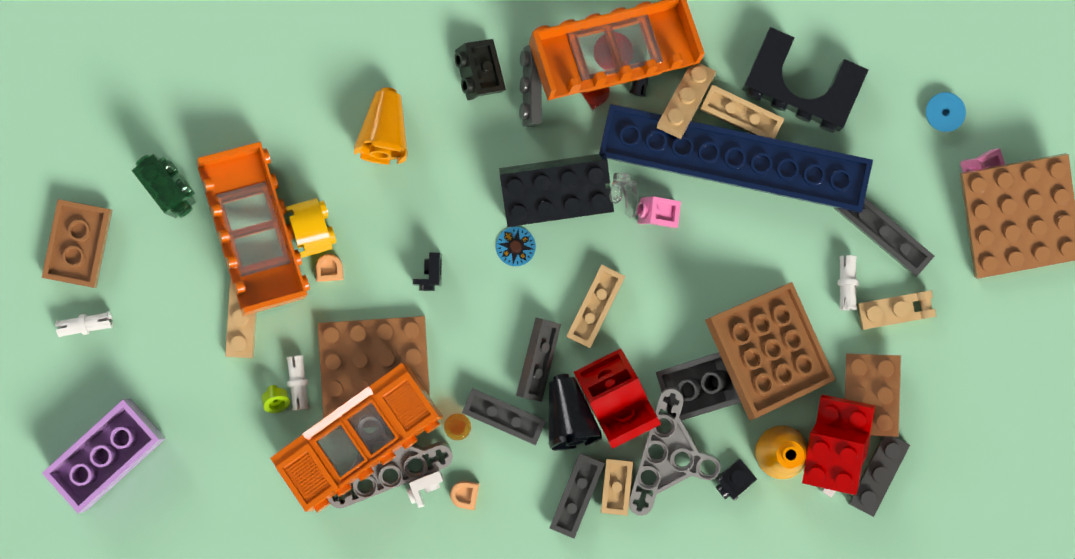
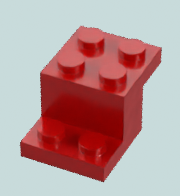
[573,348,661,449]
[802,394,876,495]

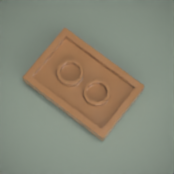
[41,199,113,288]
[845,354,901,437]

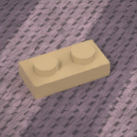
[601,459,633,516]

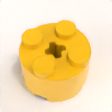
[286,198,336,258]

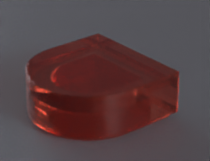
[581,87,610,111]

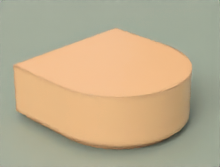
[315,254,344,282]
[450,481,480,510]

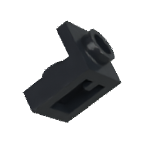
[413,252,442,291]
[715,458,757,501]

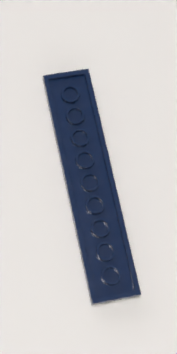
[599,104,873,213]

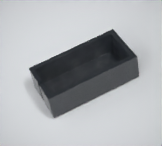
[499,153,614,227]

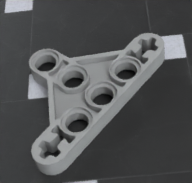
[629,387,720,516]
[329,413,453,508]

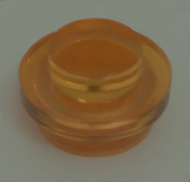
[444,413,471,440]

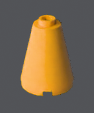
[354,87,408,164]
[755,425,808,479]

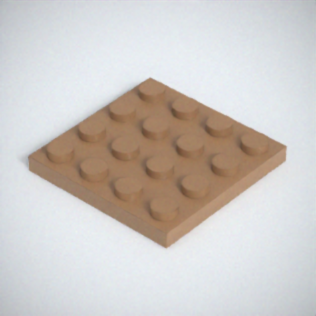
[960,153,1075,279]
[705,282,836,421]
[318,316,430,429]

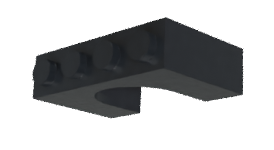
[742,27,869,133]

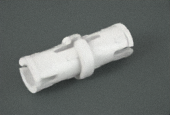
[837,255,859,311]
[55,311,113,337]
[286,355,309,411]

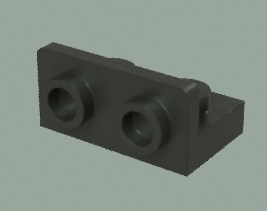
[455,39,506,100]

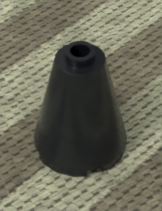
[549,374,602,451]

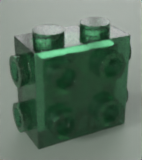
[131,154,196,218]

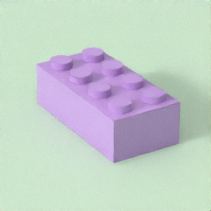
[42,399,166,513]

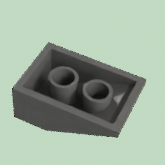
[656,352,741,420]

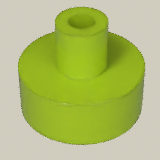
[261,385,290,413]

